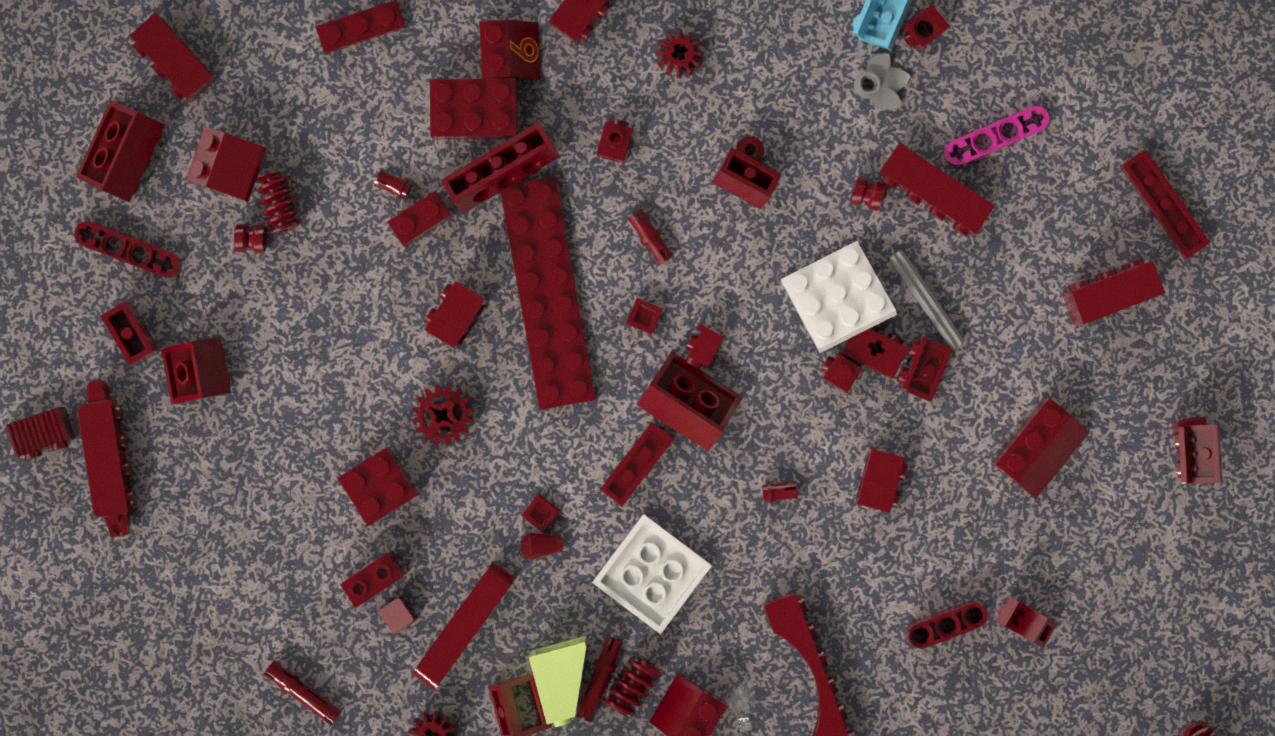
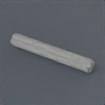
[890,250,964,349]

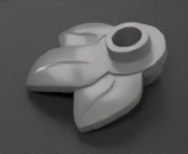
[854,53,910,110]

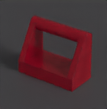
[488,673,552,736]

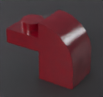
[996,597,1058,648]

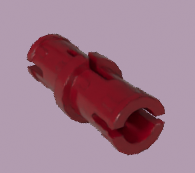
[627,209,674,266]

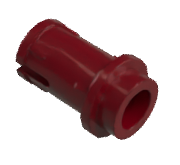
[374,169,412,199]
[762,481,798,504]

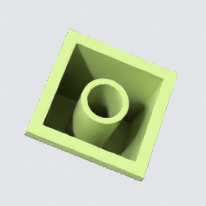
[529,636,588,727]

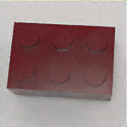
[429,78,518,140]
[1062,258,1165,326]

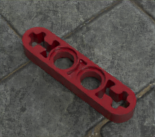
[74,221,181,278]

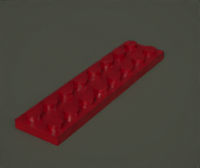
[500,176,596,410]

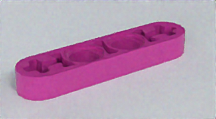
[944,106,1050,166]

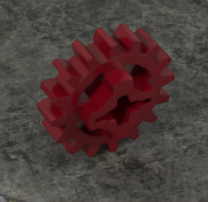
[412,385,474,446]

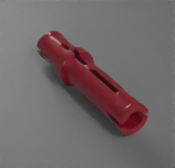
[576,636,623,722]
[263,660,342,726]

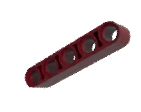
[412,562,516,691]

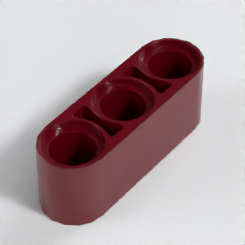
[905,600,988,649]

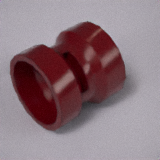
[850,176,885,211]
[234,224,267,254]

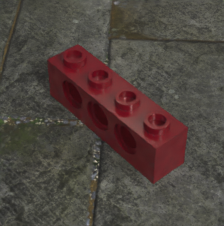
[441,122,560,214]

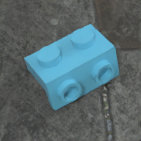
[853,0,912,50]

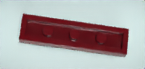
[1120,149,1211,260]

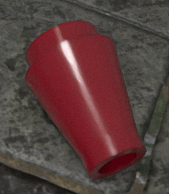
[521,532,563,561]

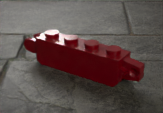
[77,379,137,537]

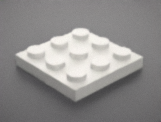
[781,241,897,353]
[592,514,712,634]

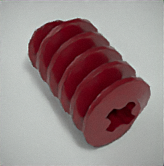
[255,172,303,235]
[602,652,662,716]

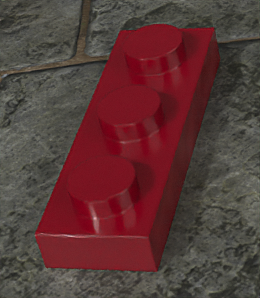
[315,0,406,54]
[600,422,674,507]

